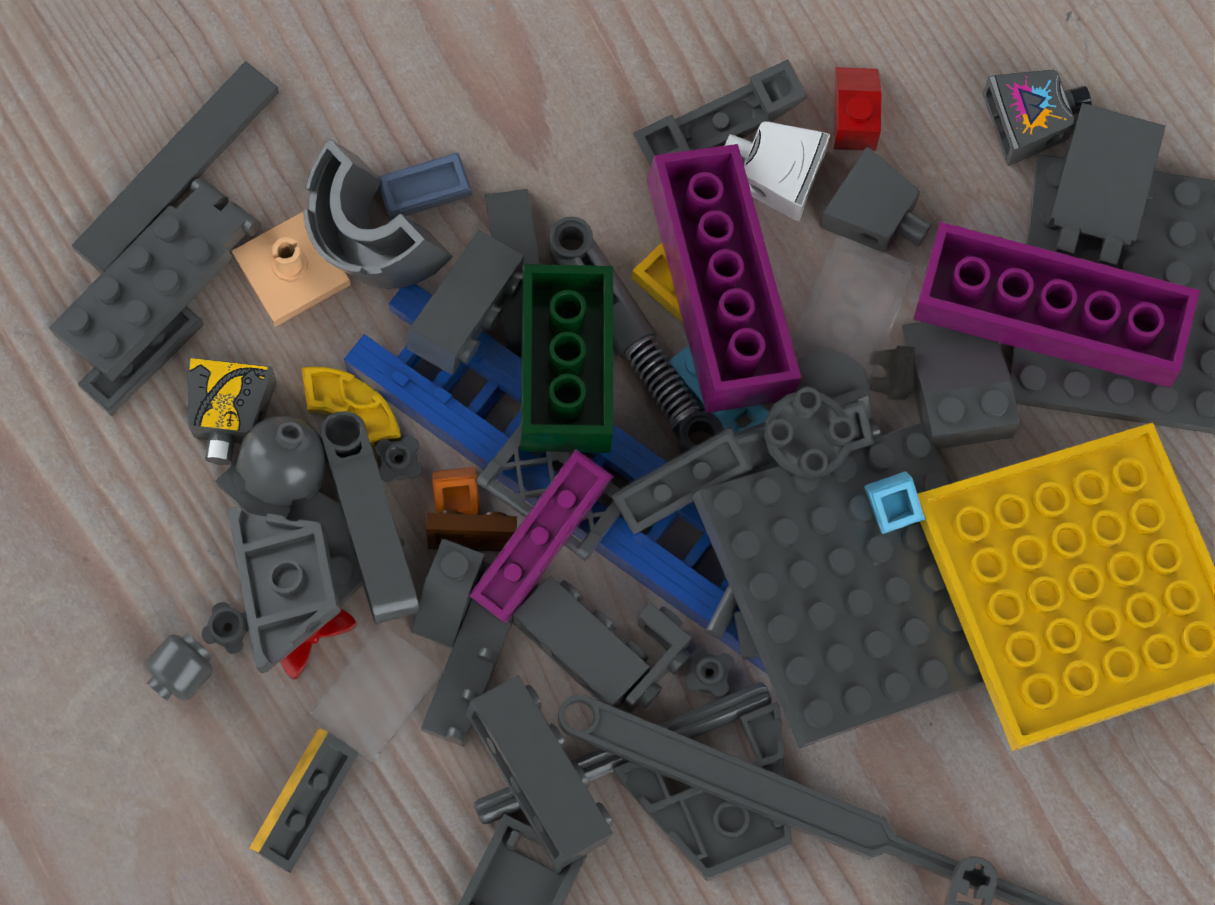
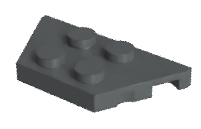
[228,507,341,673]

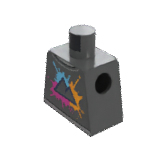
[983,70,1092,166]

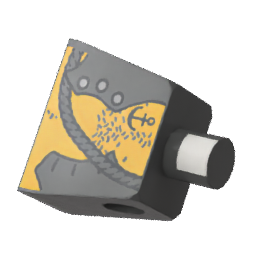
[187,357,276,465]

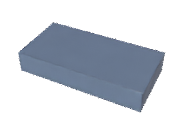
[378,152,472,221]

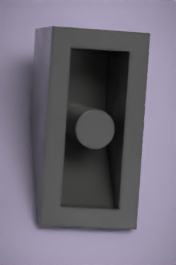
[411,539,486,648]

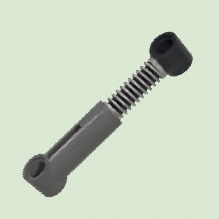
[550,217,724,454]

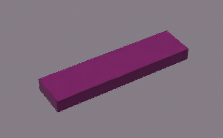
[469,449,614,623]

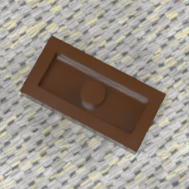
[426,510,517,552]

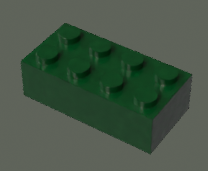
[520,264,613,453]

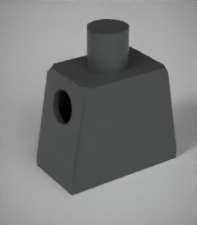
[820,147,932,252]

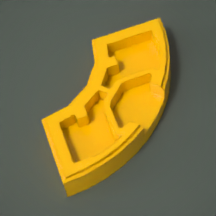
[301,367,402,446]

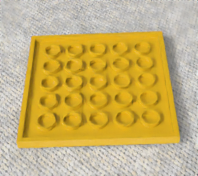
[917,422,1215,752]

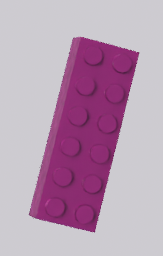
[647,144,801,413]
[913,222,1200,388]

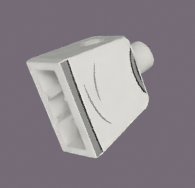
[725,121,830,222]

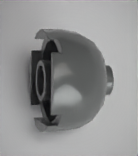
[236,415,327,506]

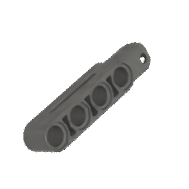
[321,411,420,625]

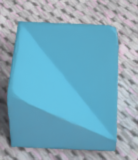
[864,471,925,534]

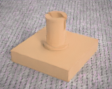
[231,211,351,327]

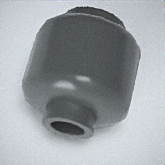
[145,633,213,701]

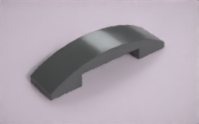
[634,59,807,167]
[485,189,540,358]

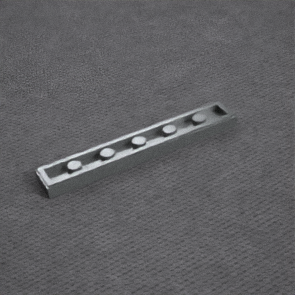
[72,61,279,273]

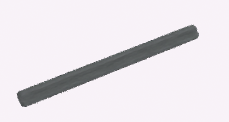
[474,682,771,824]

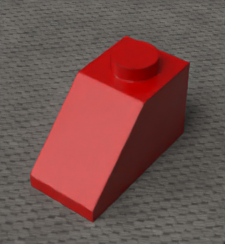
[833,67,882,151]

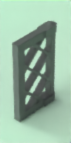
[476,424,622,561]

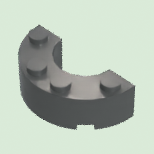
[303,139,453,289]

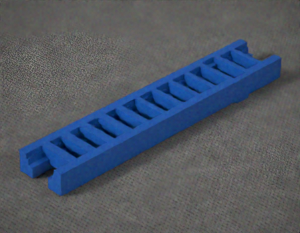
[344,284,767,674]

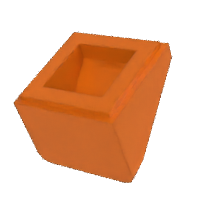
[432,467,481,515]

